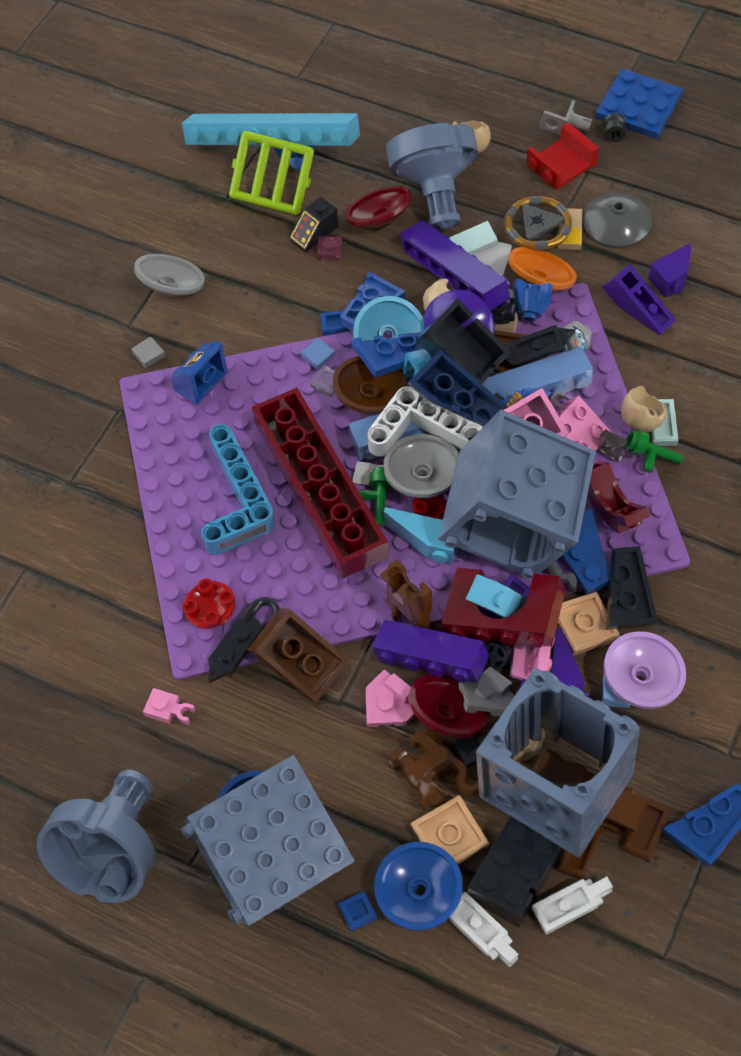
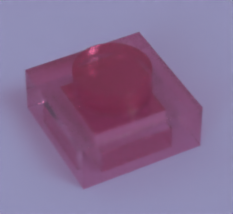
[317,236,342,261]

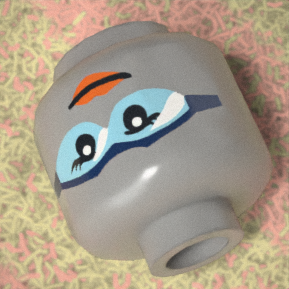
[559,321,592,353]

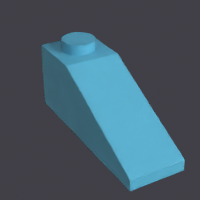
[384,507,458,564]
[466,574,527,618]

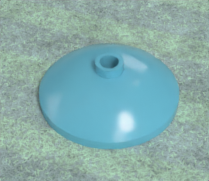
[353,296,424,341]

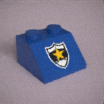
[171,341,228,405]

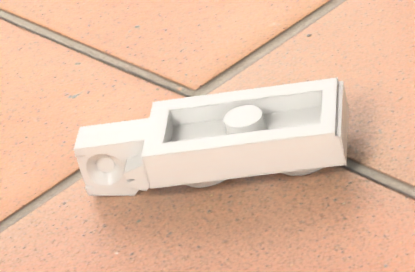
[532,877,613,935]
[449,892,518,967]

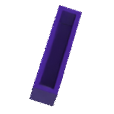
[372,619,489,683]

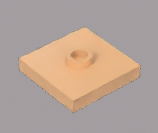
[557,592,620,656]
[410,795,489,865]

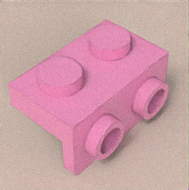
[510,636,555,680]

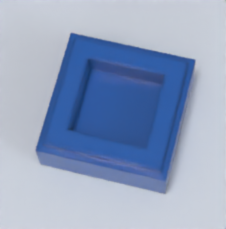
[320,310,347,336]
[338,891,377,932]

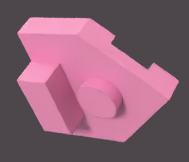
[366,670,415,727]

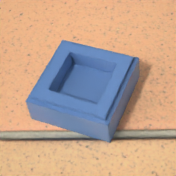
[300,338,335,370]

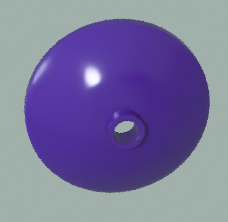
[423,290,494,334]

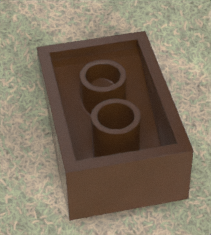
[247,608,349,703]

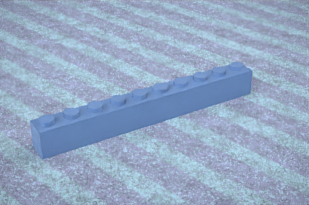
[349,347,594,461]

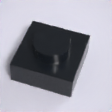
[453,733,484,768]

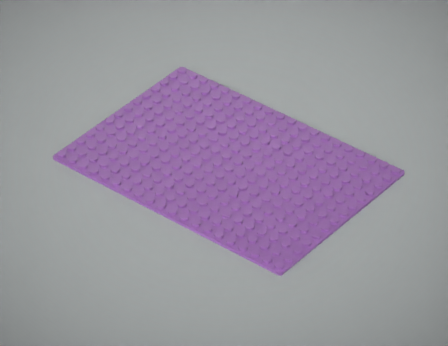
[120,283,690,680]

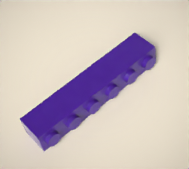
[400,220,510,310]

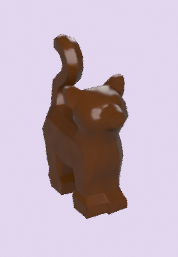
[380,559,433,629]
[388,729,479,809]

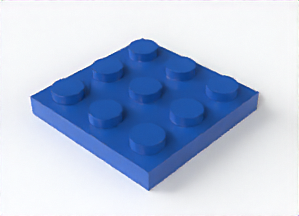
[595,68,683,139]

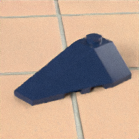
[408,349,508,426]

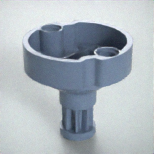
[386,123,478,230]
[37,770,155,903]

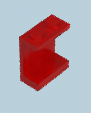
[526,122,599,190]

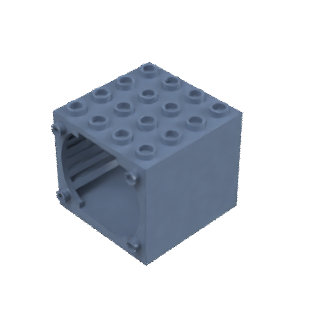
[438,409,596,579]
[476,668,640,858]
[180,755,355,926]

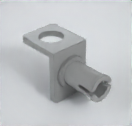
[539,100,592,136]

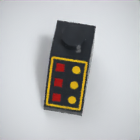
[289,197,339,253]

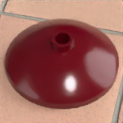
[345,186,412,228]
[408,674,489,738]

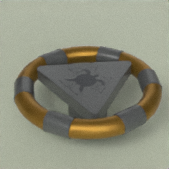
[504,196,572,251]

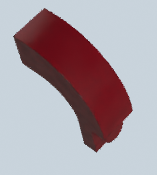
[587,461,650,534]

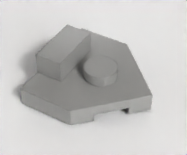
[458,667,515,716]

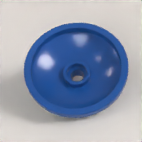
[374,842,463,931]

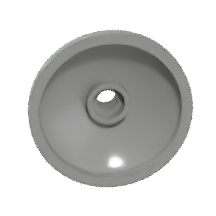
[134,254,205,297]
[384,434,459,498]

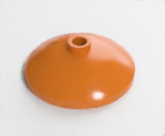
[508,247,577,291]

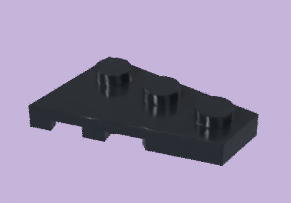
[606,546,658,630]

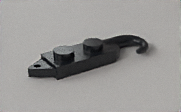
[489,325,576,377]
[207,597,280,683]

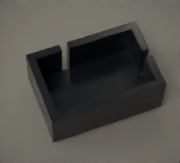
[416,298,510,384]
[468,816,562,928]

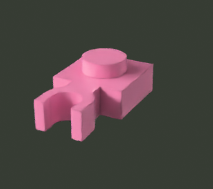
[143,688,196,725]

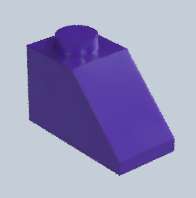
[648,244,692,298]

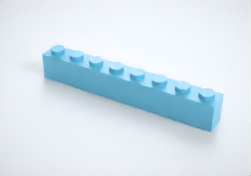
[182,113,360,146]

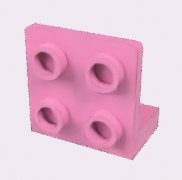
[556,396,611,451]

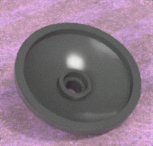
[582,192,652,249]

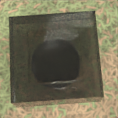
[598,429,627,463]

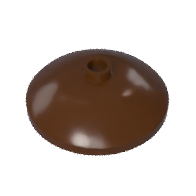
[333,356,408,414]

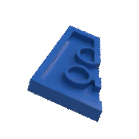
[340,271,405,331]
[561,508,610,595]

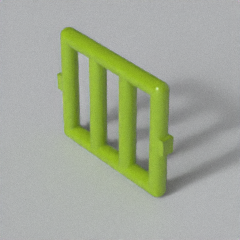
[229,131,314,215]

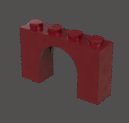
[441,568,566,648]

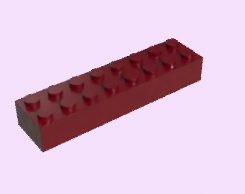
[252,387,389,579]

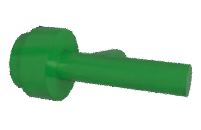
[625,429,684,473]
[358,467,393,528]

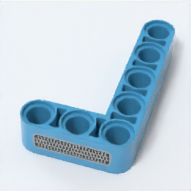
[201,424,275,555]

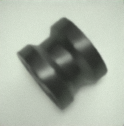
[603,113,626,142]

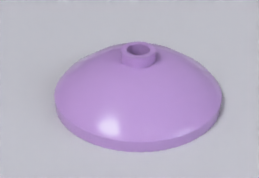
[603,631,686,709]

